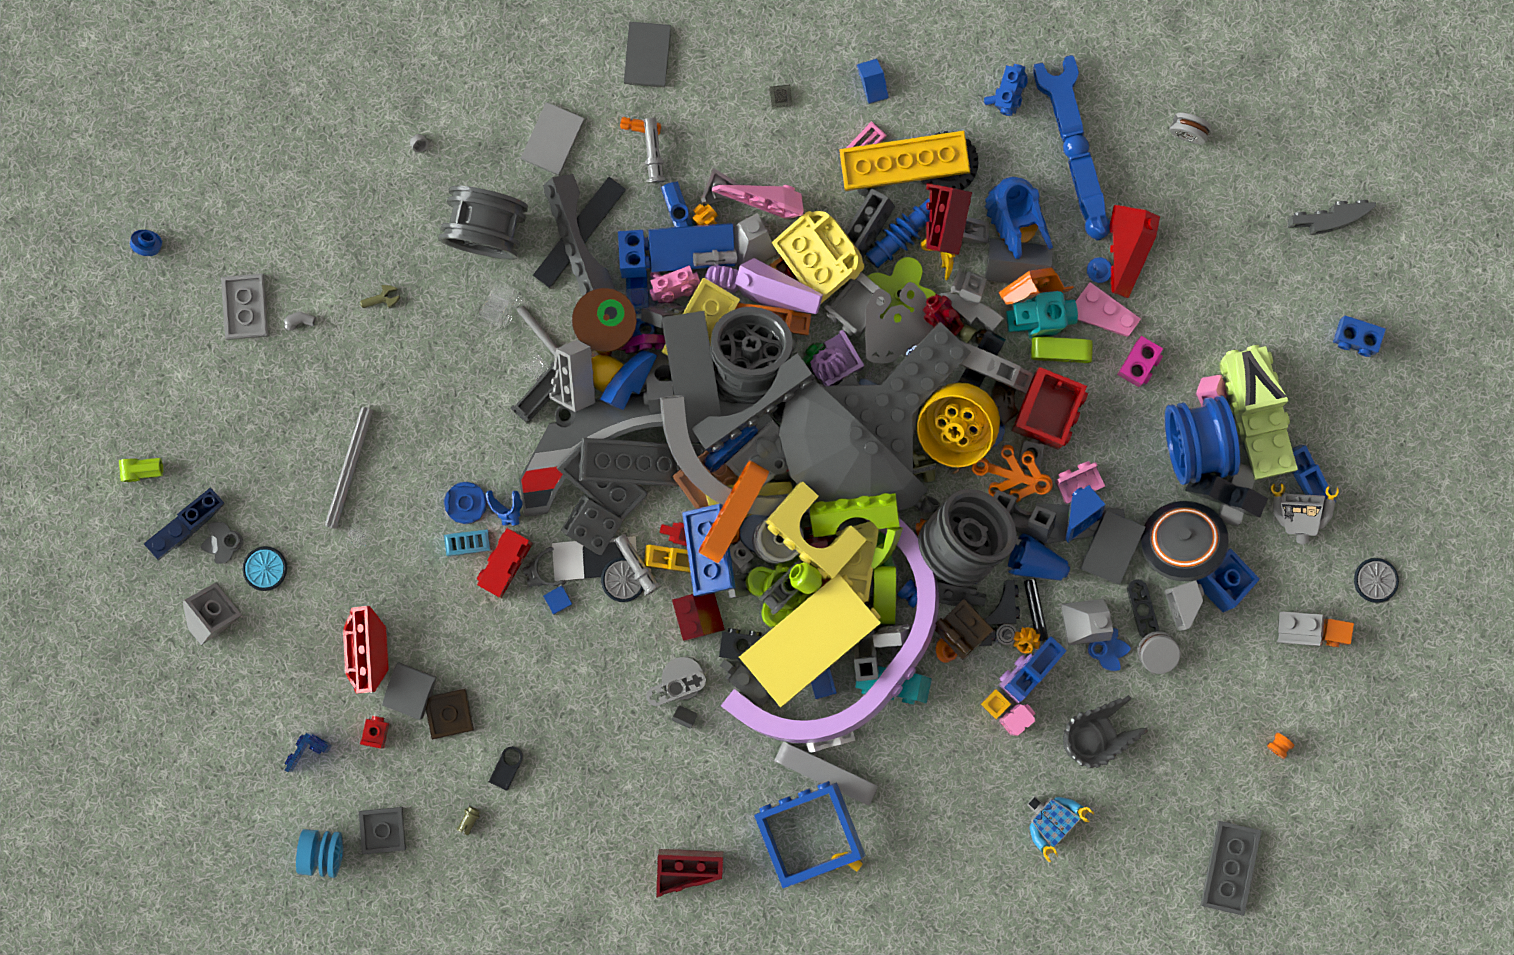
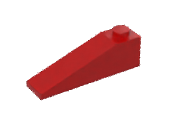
[1110,205,1160,298]

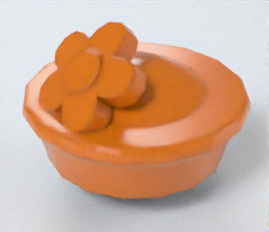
[935,638,957,663]

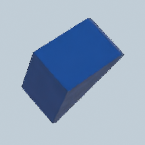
[857,59,889,104]

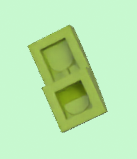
[871,527,903,568]

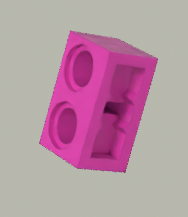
[1117,336,1163,387]

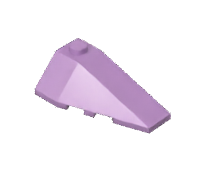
[735,258,823,314]

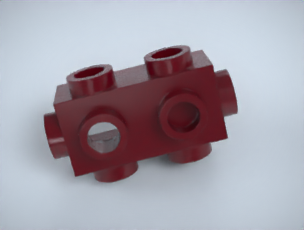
[923,294,964,336]

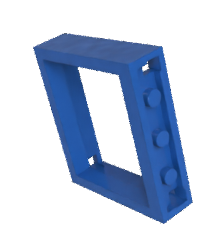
[754,781,866,888]

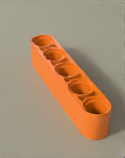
[699,460,769,563]

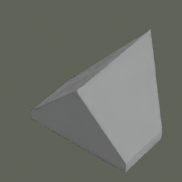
[701,168,739,207]

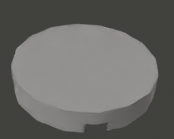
[662,657,704,700]

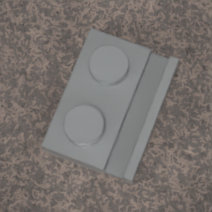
[950,268,987,303]
[1277,611,1325,646]

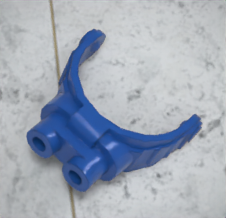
[486,490,523,526]

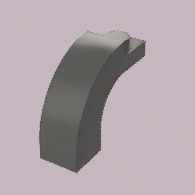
[854,630,879,681]

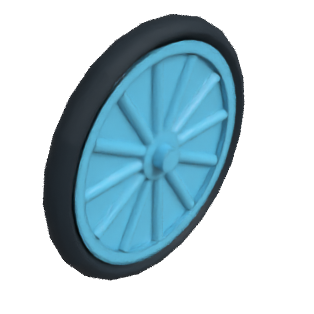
[242,546,287,591]

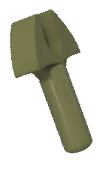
[360,285,400,308]

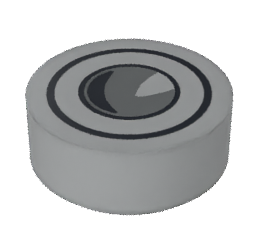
[995,624,1017,645]

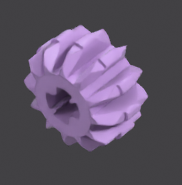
[705,265,739,293]
[810,346,848,381]

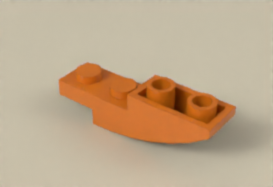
[735,303,811,336]

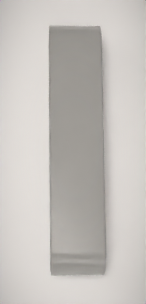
[774,741,878,806]

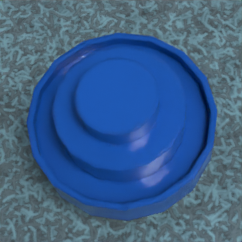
[129,229,162,256]

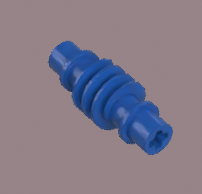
[865,199,930,268]

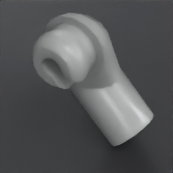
[284,312,316,331]

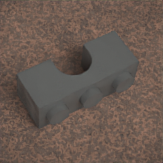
[643,349,674,413]
[994,490,1057,543]

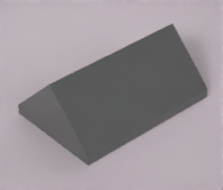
[985,238,1053,283]

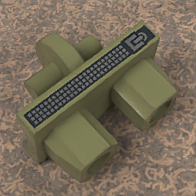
[913,450,937,482]

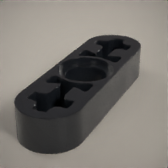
[1127,579,1159,638]

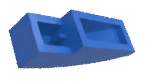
[600,350,657,410]
[1292,444,1336,502]
[1004,636,1067,702]

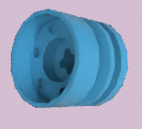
[296,829,343,878]

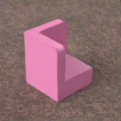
[1196,375,1227,406]

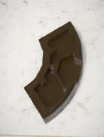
[991,381,1019,427]

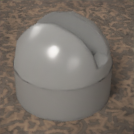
[410,134,428,153]

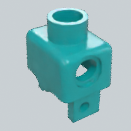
[1005,291,1078,338]

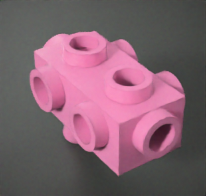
[650,266,700,303]

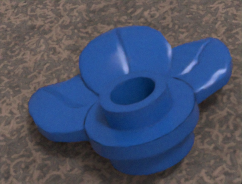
[1088,628,1131,671]

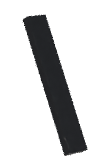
[533,177,626,289]

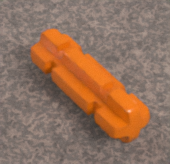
[620,117,661,135]

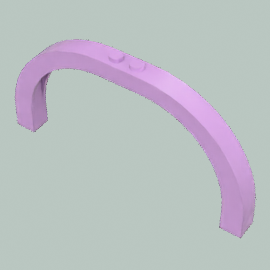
[721,518,939,743]

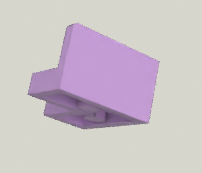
[821,330,864,386]

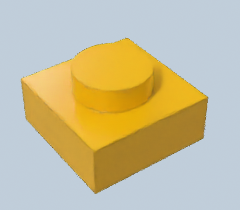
[980,689,1011,719]

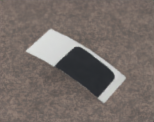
[552,536,637,581]

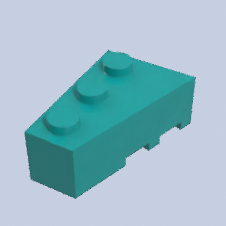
[855,666,932,705]

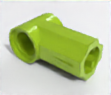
[119,458,164,482]

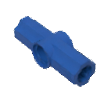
[661,181,693,227]

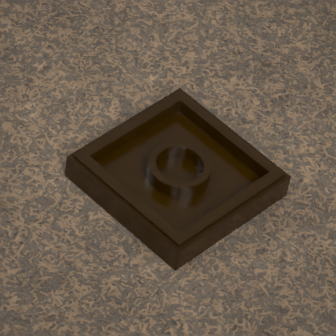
[426,688,475,740]

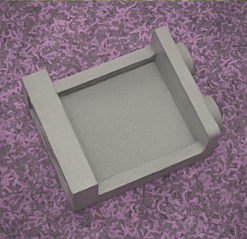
[824,272,892,338]

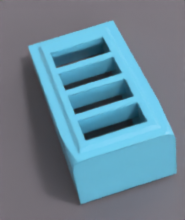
[444,529,491,557]

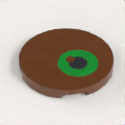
[572,288,636,352]

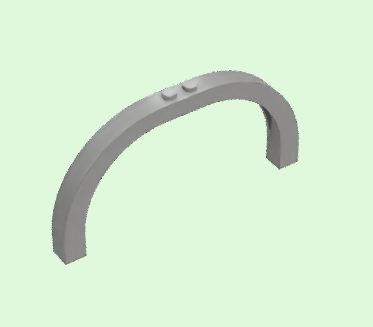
[660,371,919,516]

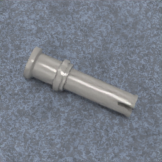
[643,118,666,183]
[614,534,662,596]

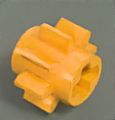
[692,204,718,225]
[1014,627,1040,654]

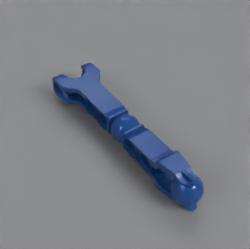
[1033,55,1110,241]

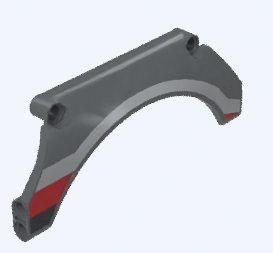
[519,390,792,517]

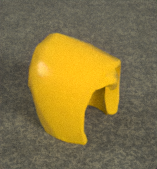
[591,355,624,392]

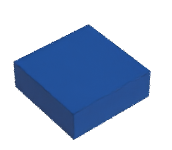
[543,586,572,615]

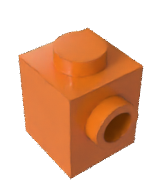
[1322,619,1354,647]

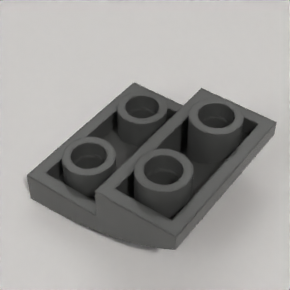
[382,662,437,720]

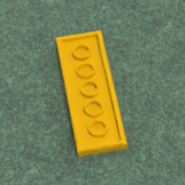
[839,131,970,191]

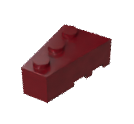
[926,183,972,255]
[656,849,724,898]

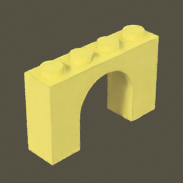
[765,482,867,579]

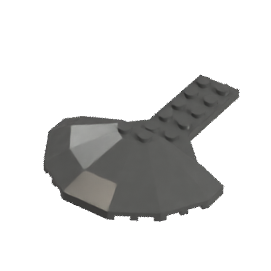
[779,322,971,511]

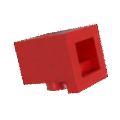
[360,715,389,749]

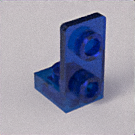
[285,732,332,773]

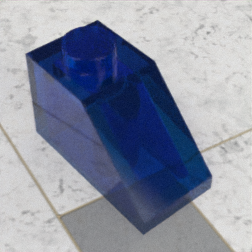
[626,271,650,314]

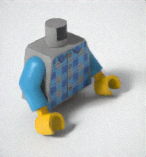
[1026,796,1094,862]

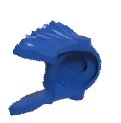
[985,177,1053,259]

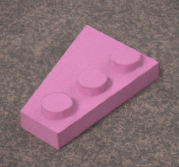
[1076,282,1141,337]

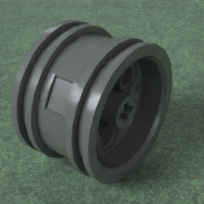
[710,307,793,404]

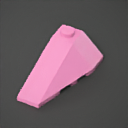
[712,185,804,219]

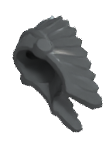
[1063,695,1148,769]

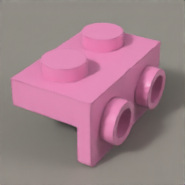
[1055,461,1105,504]

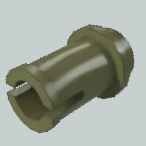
[457,806,480,835]

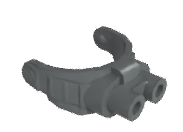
[522,547,566,587]

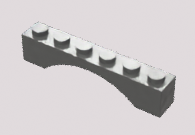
[543,174,615,296]
[692,353,815,453]

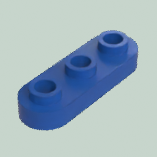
[704,425,758,472]

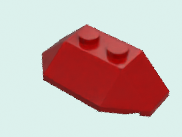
[343,606,389,694]

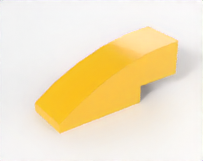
[643,545,691,573]

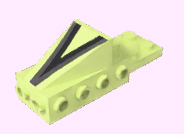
[1220,345,1298,480]

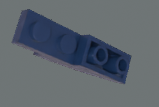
[143,487,225,561]

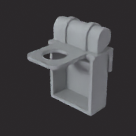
[872,624,913,659]

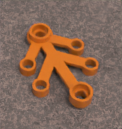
[972,445,1053,503]

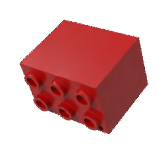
[1011,367,1088,450]

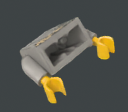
[1271,483,1339,544]

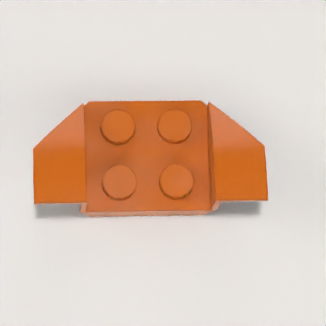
[999,268,1074,305]

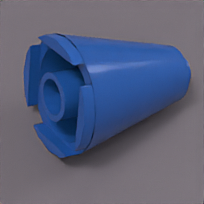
[1008,534,1070,581]

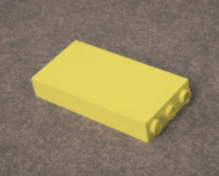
[739,573,881,707]

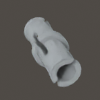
[693,250,737,266]

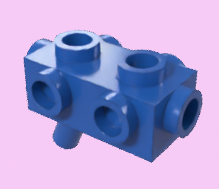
[984,64,1028,116]

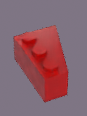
[477,528,533,598]

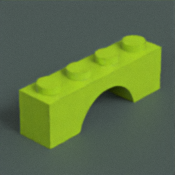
[810,493,900,537]

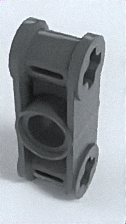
[758,559,804,615]

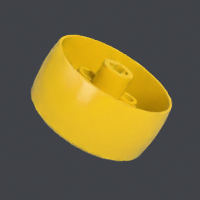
[917,383,1000,467]

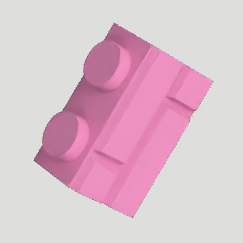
[999,704,1036,736]

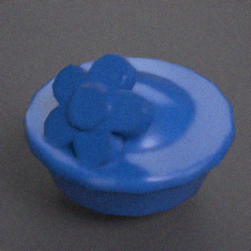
[1087,257,1112,283]

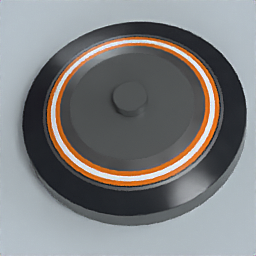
[1141,501,1229,581]

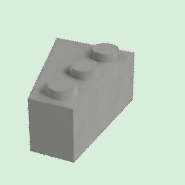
[549,340,595,412]

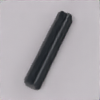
[1024,579,1048,641]

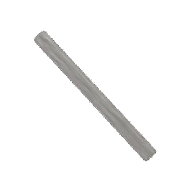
[325,407,373,529]

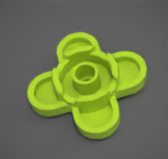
[867,257,936,323]
[746,554,819,628]

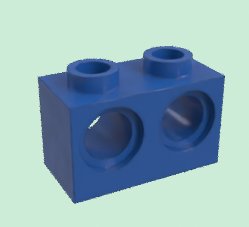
[618,230,650,278]
[1333,315,1386,357]

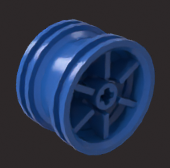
[1165,395,1240,485]

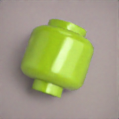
[789,562,822,594]

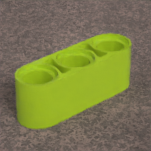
[1031,337,1093,363]
[873,566,896,625]

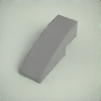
[940,293,1004,332]

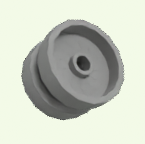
[752,518,804,564]

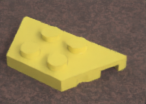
[836,521,879,601]

